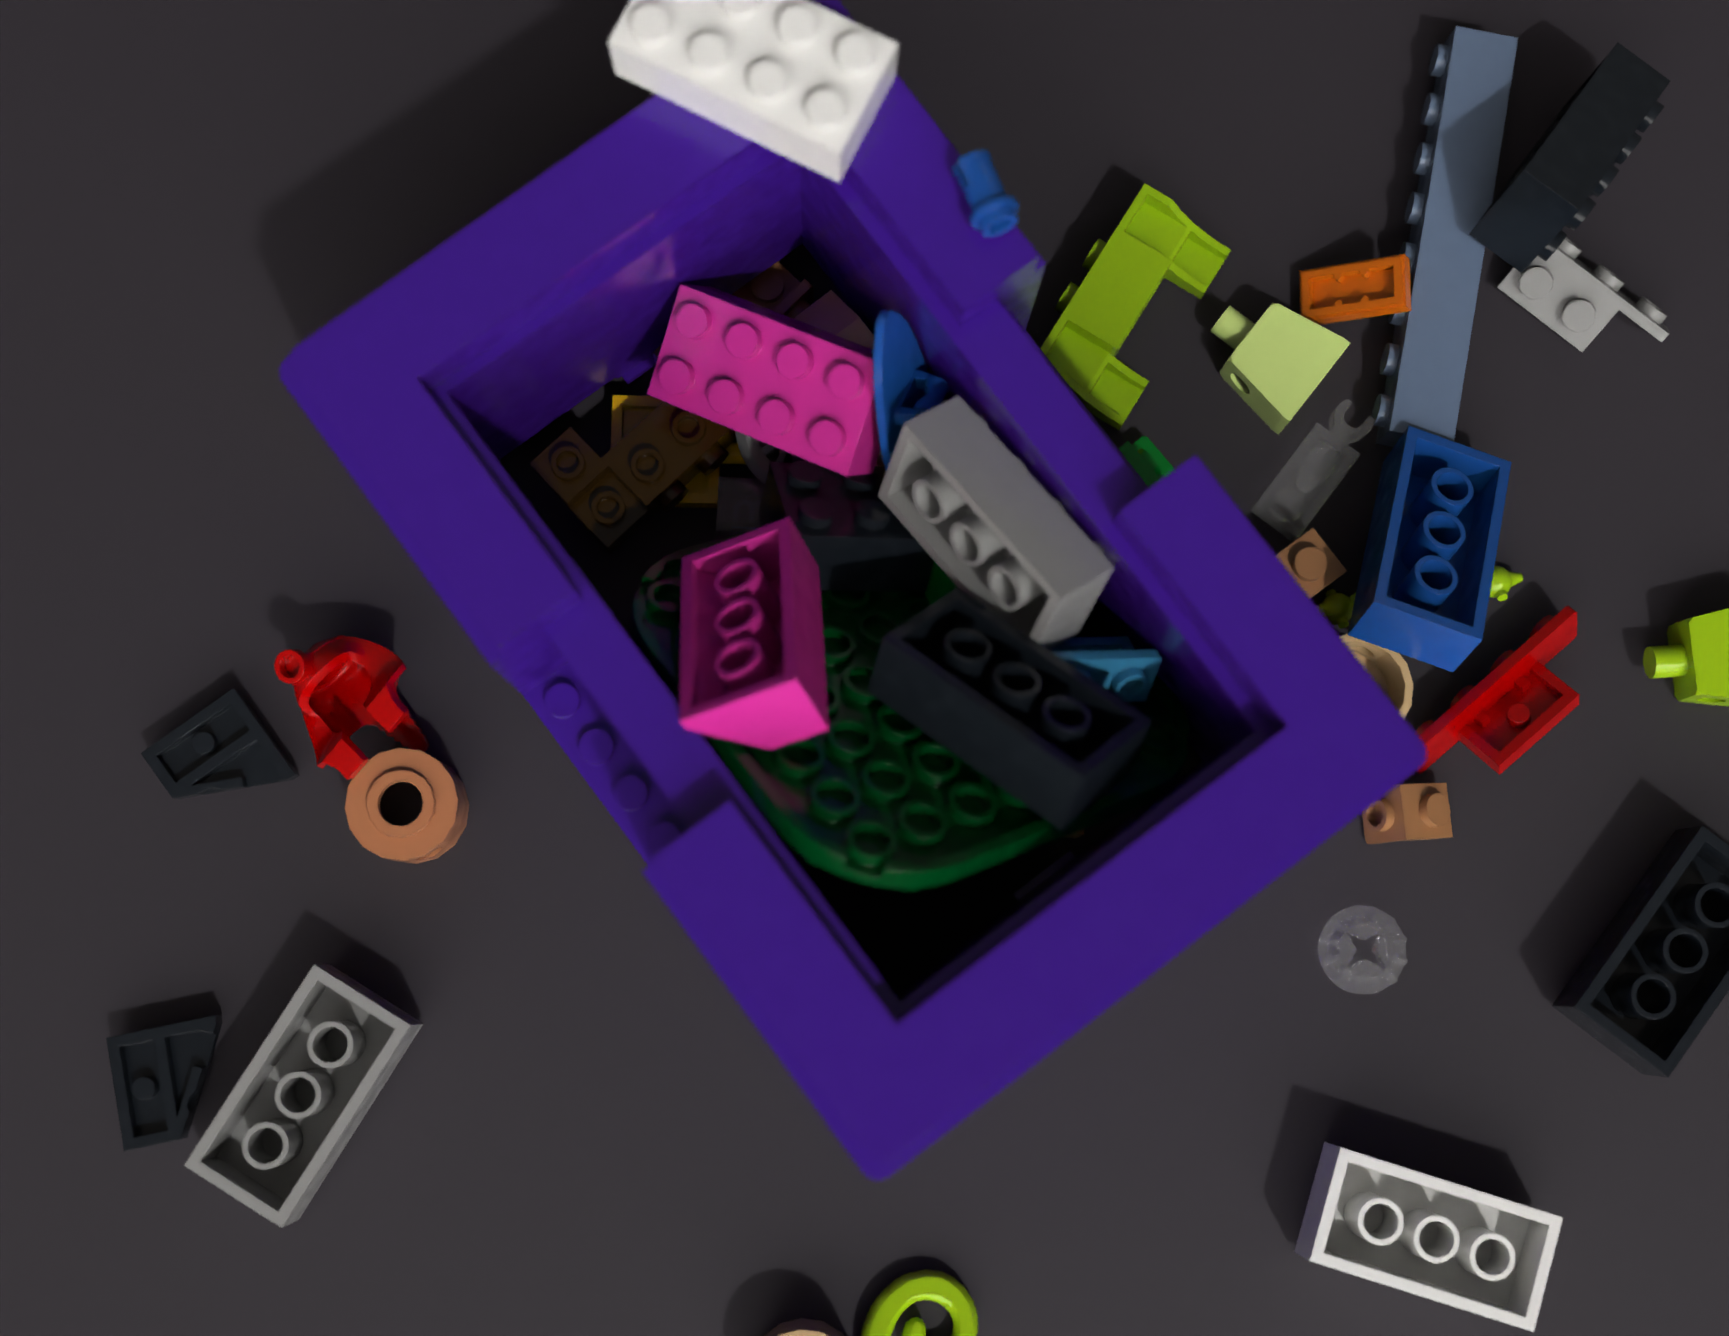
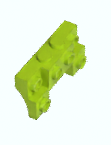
[1040,183,1231,430]

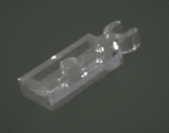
[1250,399,1375,542]

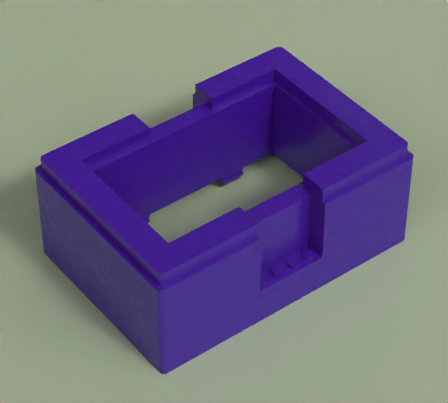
[279,0,1427,1181]

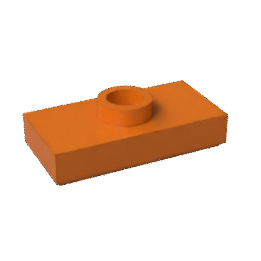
[1299,254,1411,325]

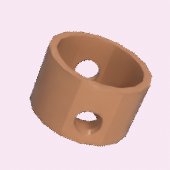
[345,748,469,864]

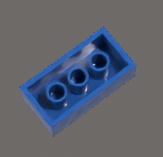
[1348,426,1512,672]

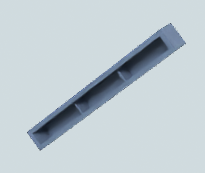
[1371,26,1518,447]

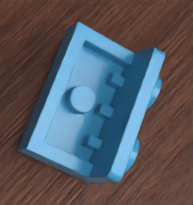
[1051,636,1162,702]

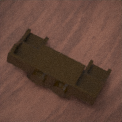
[529,344,736,554]

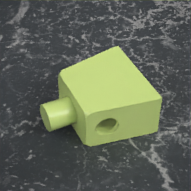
[1210,303,1350,435]

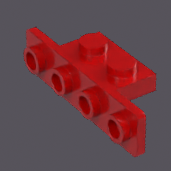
[1415,605,1580,775]

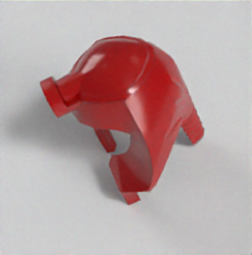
[274,635,429,780]

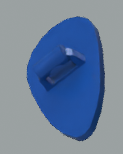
[873,309,949,471]

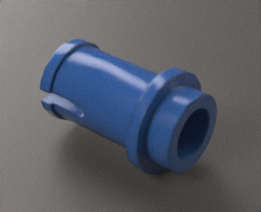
[952,150,1019,237]

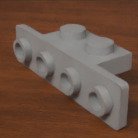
[1497,237,1670,352]

